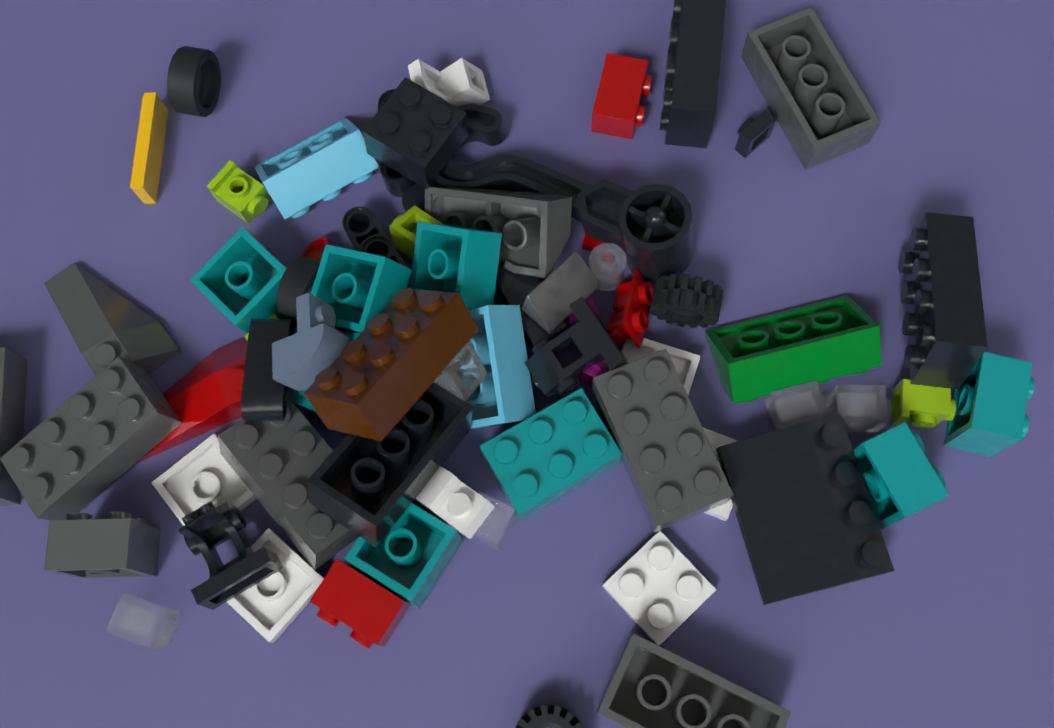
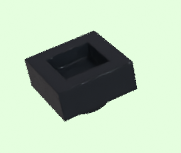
[735,110,776,158]

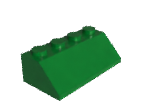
[705,295,882,404]

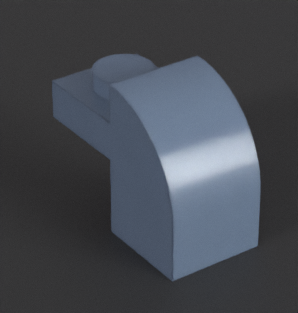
[272,292,348,392]

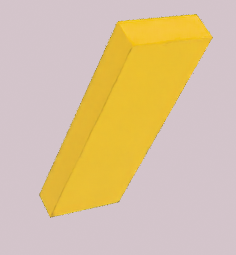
[130,92,169,204]

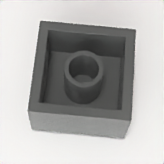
[44,512,161,578]

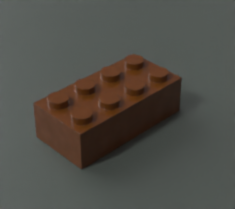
[303,288,478,441]

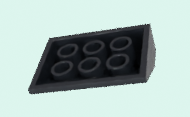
[716,415,895,605]

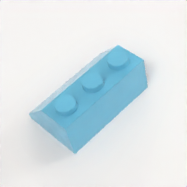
[254,117,379,220]
[442,305,536,429]

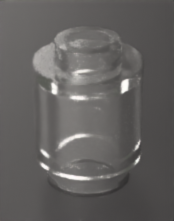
[588,243,627,291]

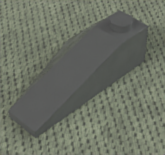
[425,186,572,278]
[44,263,181,375]

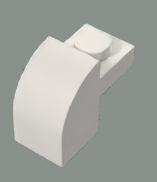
[408,58,490,106]
[415,466,495,539]

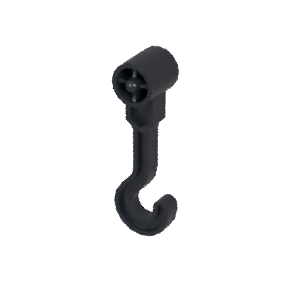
[432,104,693,283]

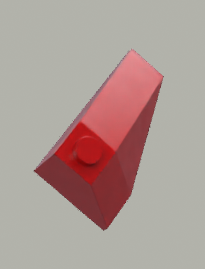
[135,338,248,464]

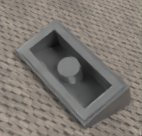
[522,251,600,334]

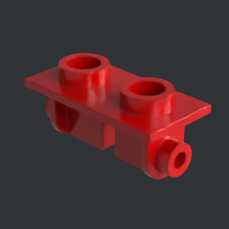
[607,269,654,349]

